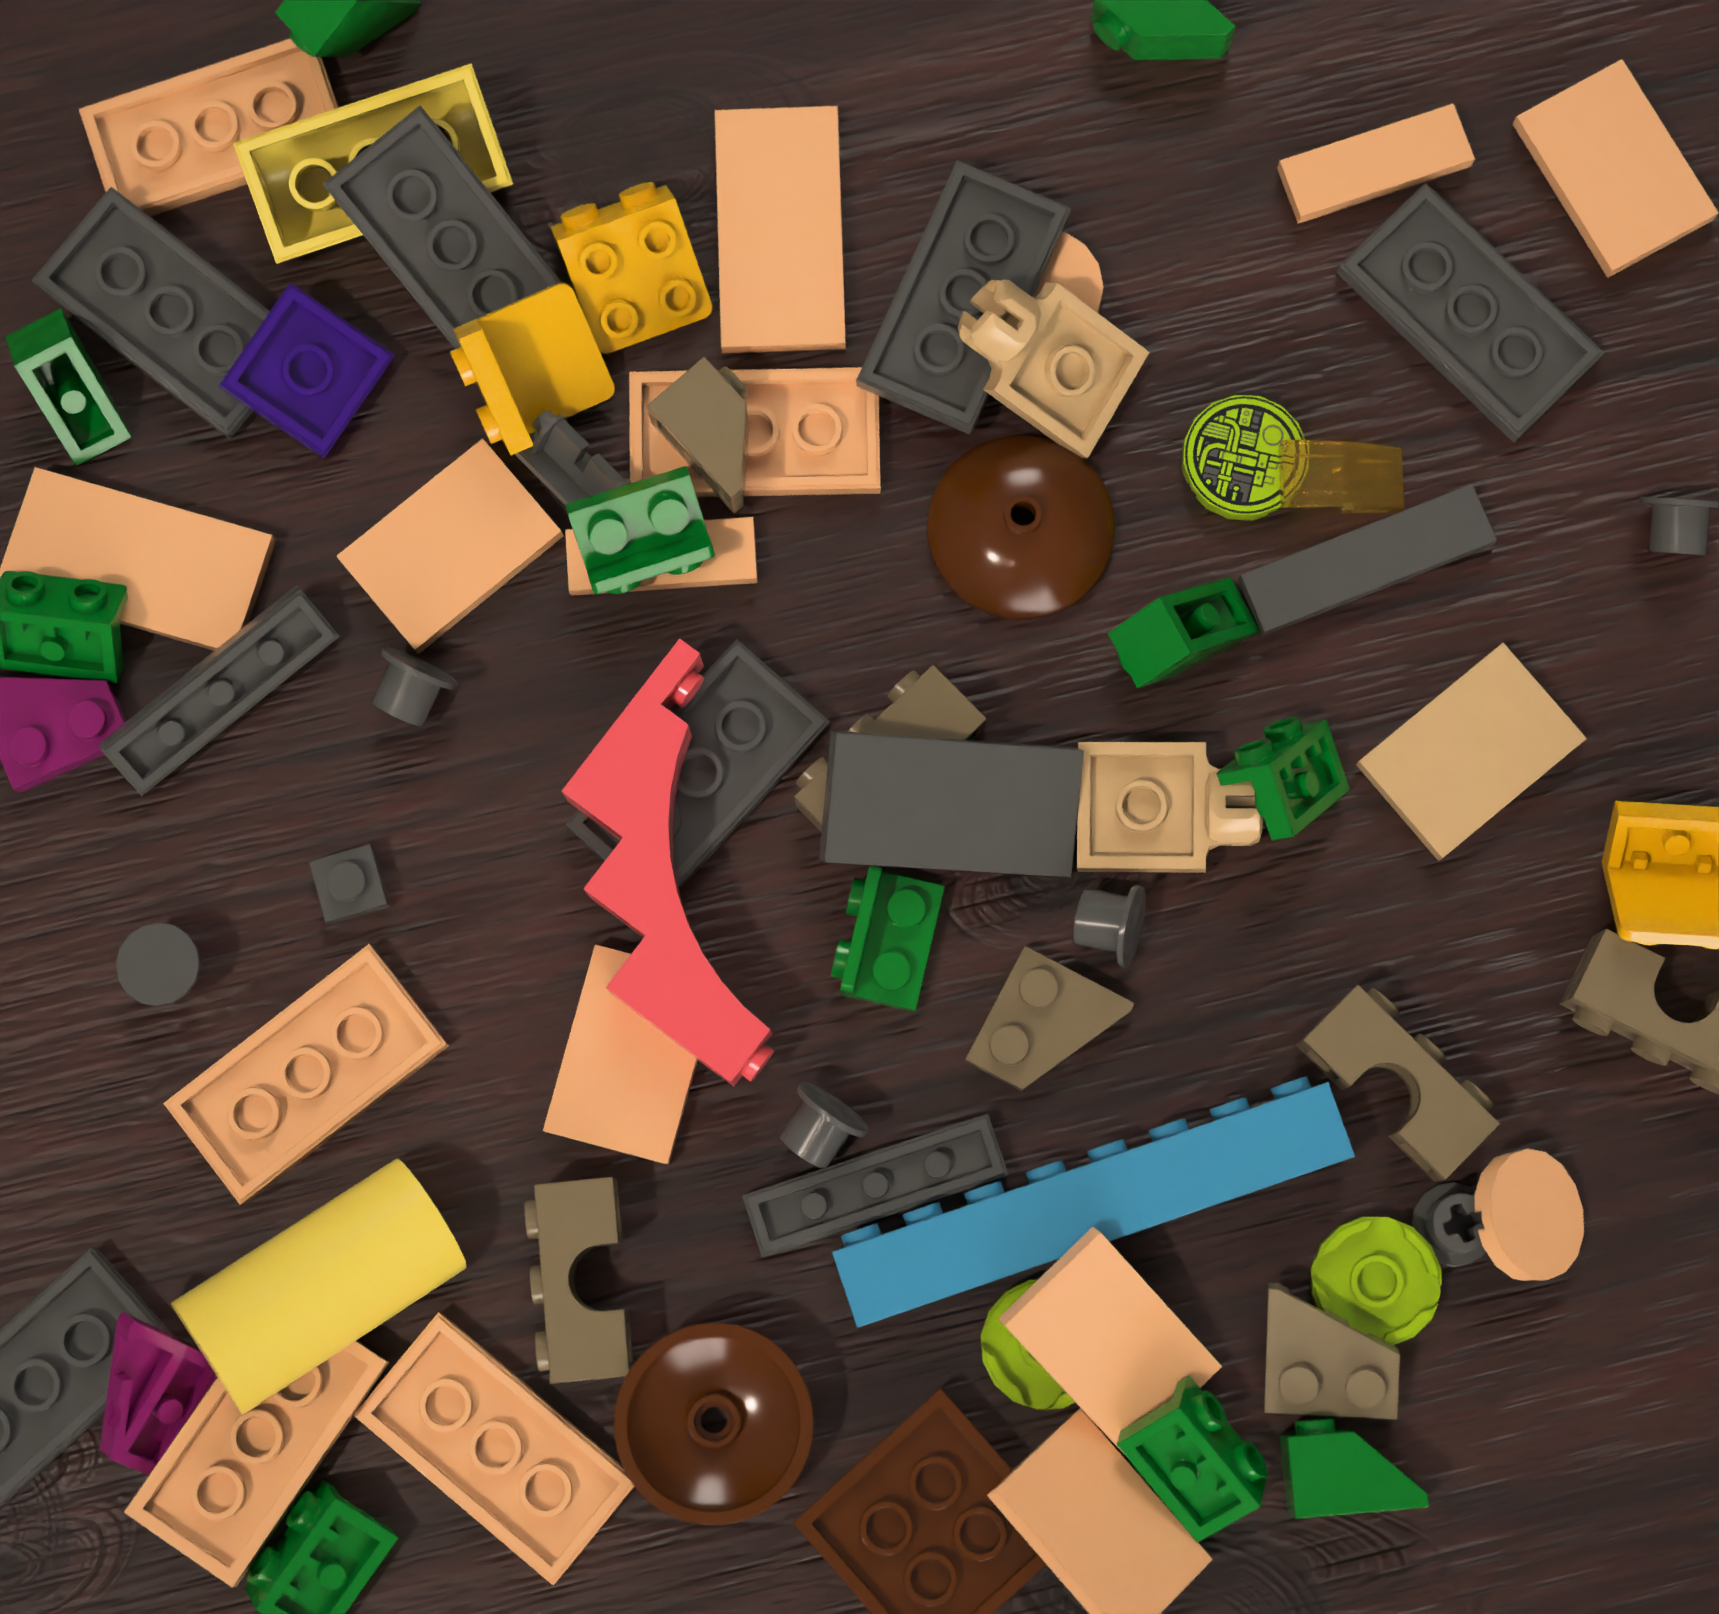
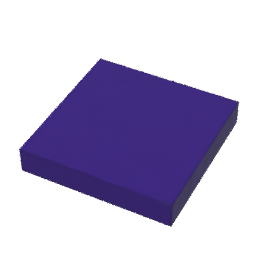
[219,283,395,459]

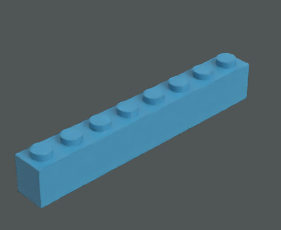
[832,1076,1355,1328]

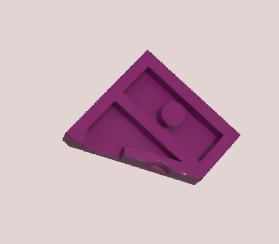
[0,677,127,793]
[100,1311,217,1475]

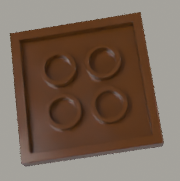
[793,1388,1046,1614]

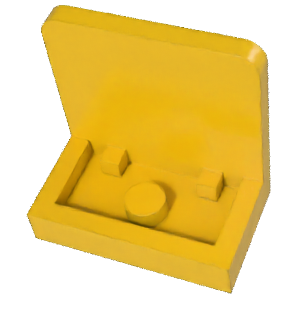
[550,182,712,354]
[450,283,615,455]
[1601,801,1719,949]

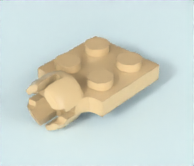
[958,279,1149,458]
[1077,742,1263,873]

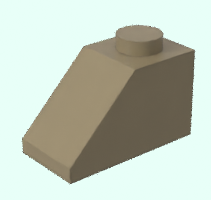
[647,357,749,513]

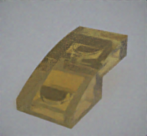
[1279,440,1404,513]

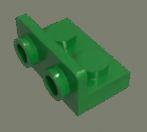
[565,466,715,594]
[0,571,128,683]
[1216,716,1350,841]
[831,865,945,1013]
[1117,1376,1267,1543]
[245,1480,398,1614]

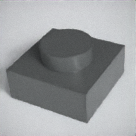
[309,843,391,925]

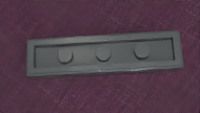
[1238,484,1497,636]
[98,585,340,796]
[742,1114,1009,1258]

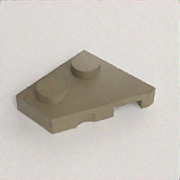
[965,946,1135,1091]
[1264,1282,1400,1420]

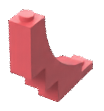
[562,638,774,1087]

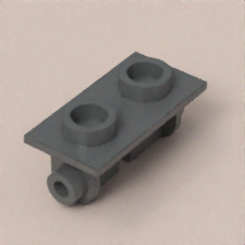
[515,409,632,504]

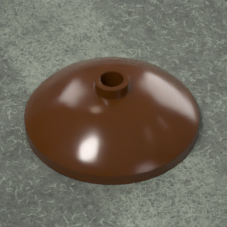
[927,435,1115,620]
[614,1322,813,1525]

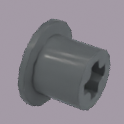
[1639,497,1719,555]
[371,647,458,726]
[1074,884,1146,968]
[115,922,201,1007]
[779,1081,869,1169]
[1411,1182,1486,1267]

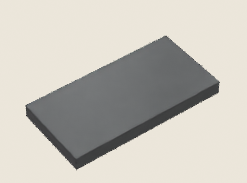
[322,105,562,349]
[856,160,1071,435]
[1336,183,1604,443]
[31,186,270,440]
[565,639,831,890]
[819,730,1084,877]
[0,1247,173,1508]

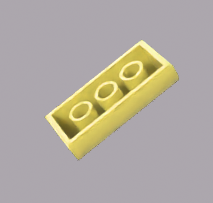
[233,64,513,264]
[171,1158,467,1415]

